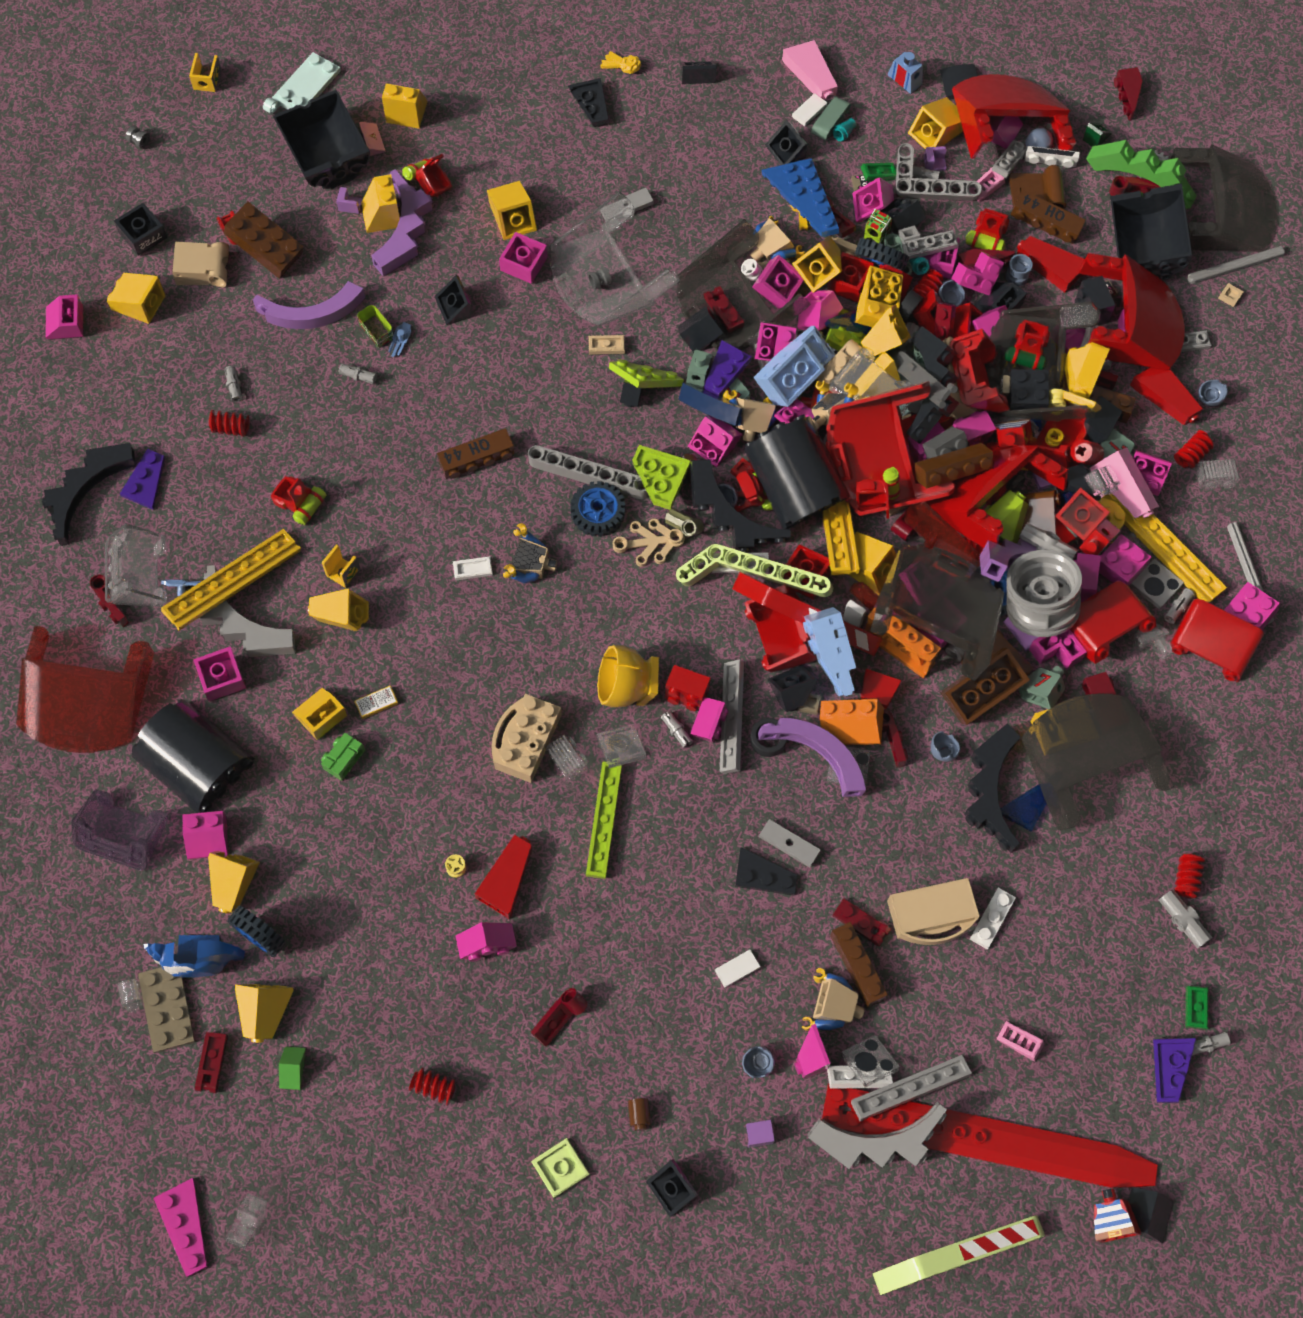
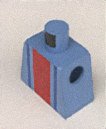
[888,52,923,94]

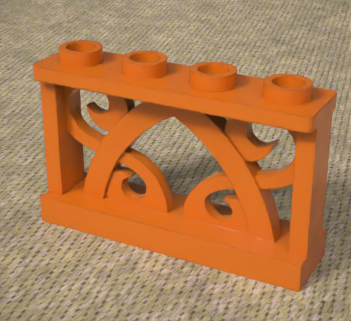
[865,604,941,679]

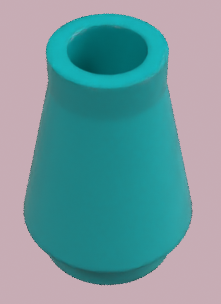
[833,118,856,141]
[909,257,929,275]

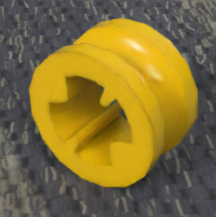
[1045,428,1064,447]

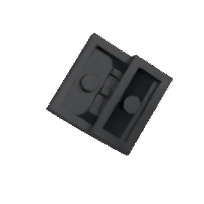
[940,64,978,100]

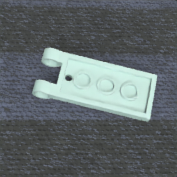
[263,52,341,114]

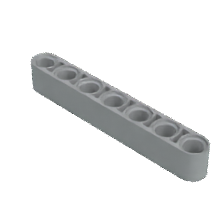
[528,445,649,499]

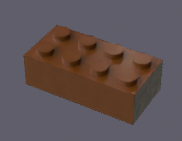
[224,201,304,279]
[940,648,1030,725]

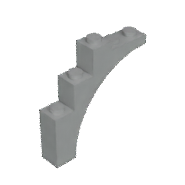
[198,565,295,657]
[807,1102,947,1169]

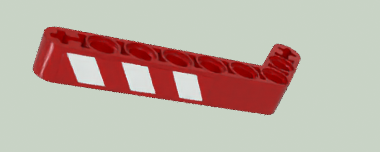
[732,572,883,656]

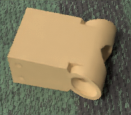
[173,242,229,288]

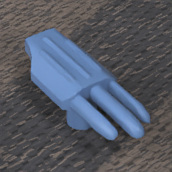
[389,322,411,357]
[161,580,201,596]

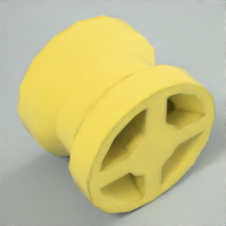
[1048,389,1066,409]
[445,854,466,878]

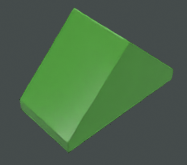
[279,1047,306,1090]

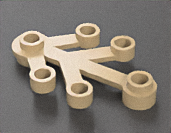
[613,519,685,567]

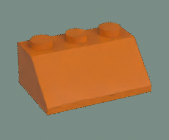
[820,699,884,745]

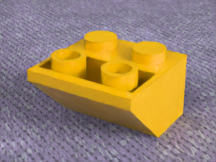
[292,688,347,740]

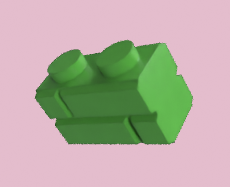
[321,733,365,781]

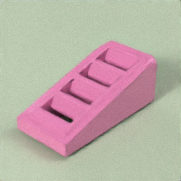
[969,168,1005,202]
[997,1021,1044,1062]

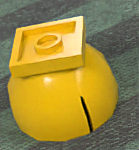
[597,645,659,707]

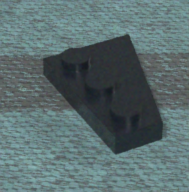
[568,78,609,127]
[735,847,797,896]

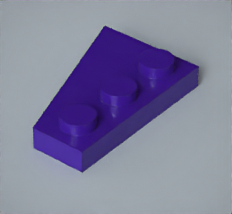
[704,340,751,396]
[120,449,165,510]
[1153,1038,1196,1103]

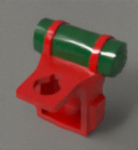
[1005,320,1050,370]

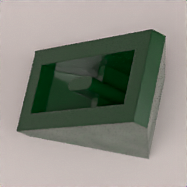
[1083,123,1112,147]

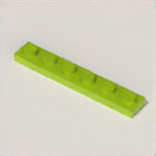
[586,761,622,879]

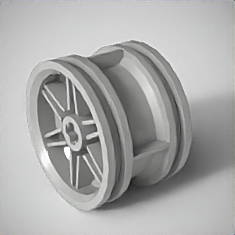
[1007,550,1082,637]

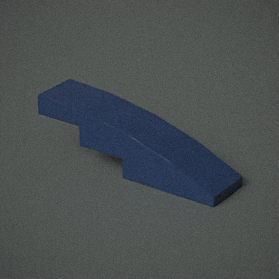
[678,383,743,426]

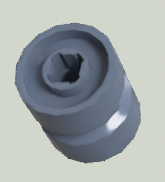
[1006,254,1032,287]

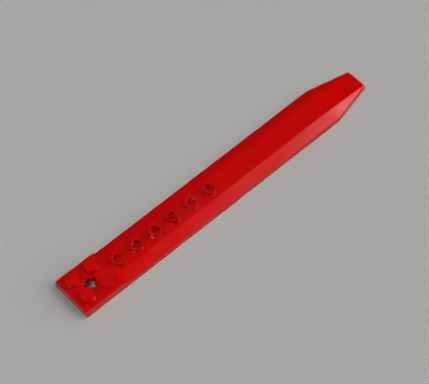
[822,1083,1158,1188]

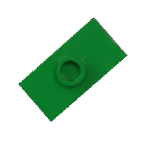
[861,163,896,181]
[1185,986,1208,1030]

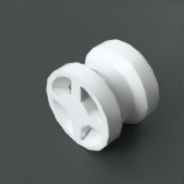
[741,259,763,281]

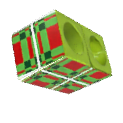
[864,209,892,244]
[357,305,393,348]

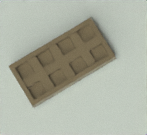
[138,967,195,1054]

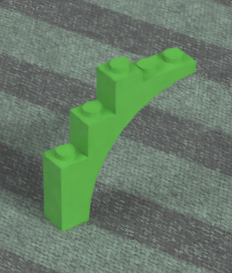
[1086,140,1197,209]

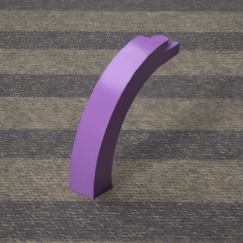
[253,281,365,329]
[758,718,866,797]

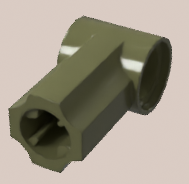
[665,508,704,536]

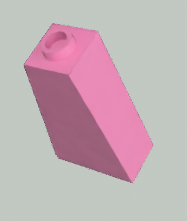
[782,40,838,100]
[1090,448,1159,518]

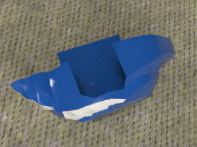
[143,935,245,977]

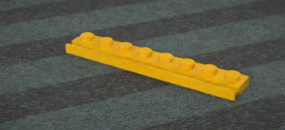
[1102,492,1227,603]
[822,500,860,575]
[161,529,301,631]

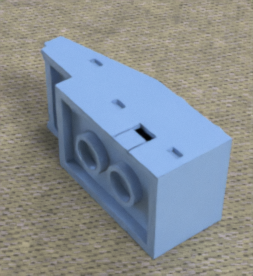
[753,326,835,407]
[803,607,856,696]

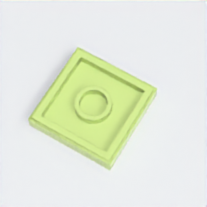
[531,1138,590,1198]

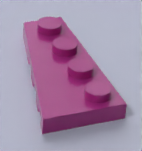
[153,1178,208,1277]

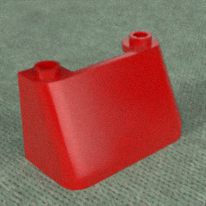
[949,329,1010,413]
[1024,399,1095,468]
[1070,581,1156,664]
[744,584,818,673]
[1168,599,1264,682]

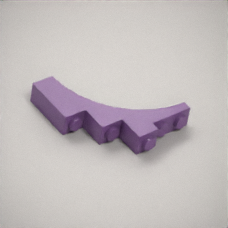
[371,169,433,276]
[980,538,1037,582]

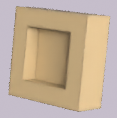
[1218,283,1243,307]

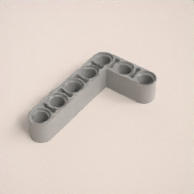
[895,143,982,201]

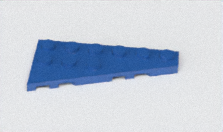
[762,158,839,237]

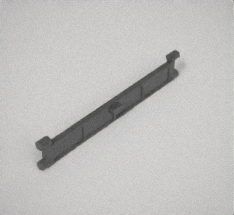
[879,346,958,409]

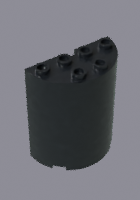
[273,90,370,189]
[1110,183,1192,280]
[744,414,850,529]
[132,699,255,813]

